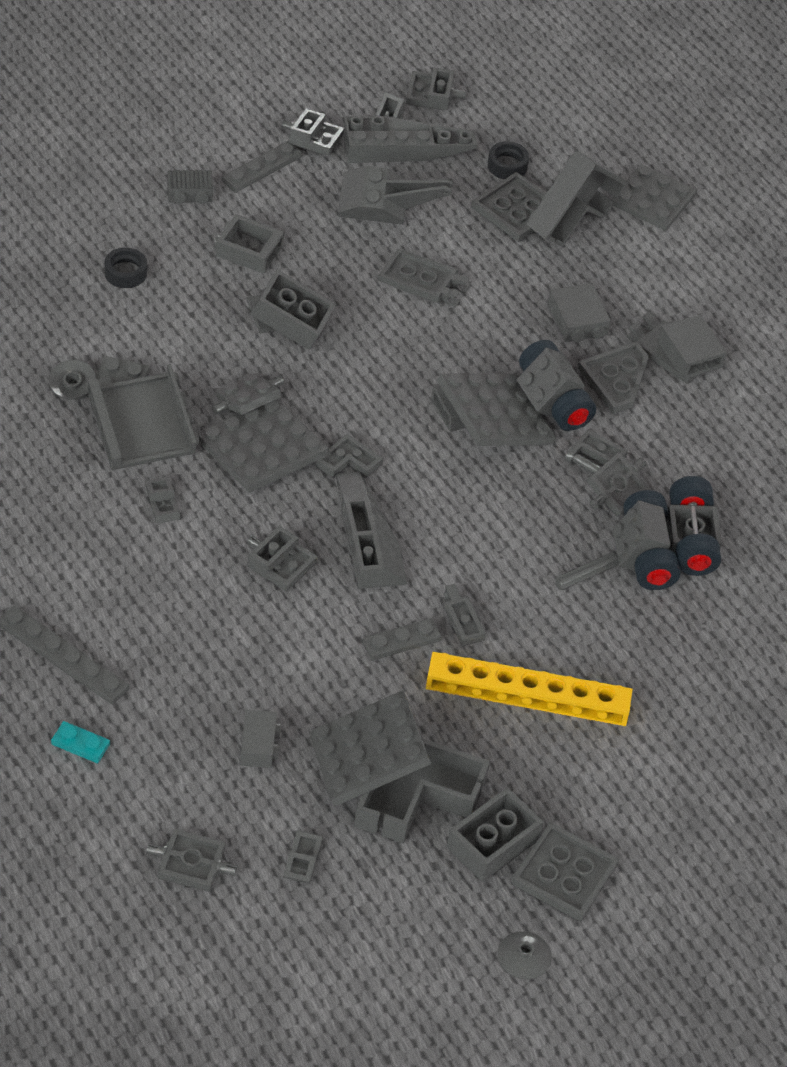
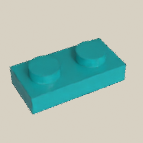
[51,721,110,764]

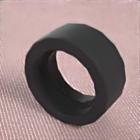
[488,141,529,179]
[104,247,147,288]

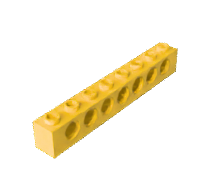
[426,652,633,726]

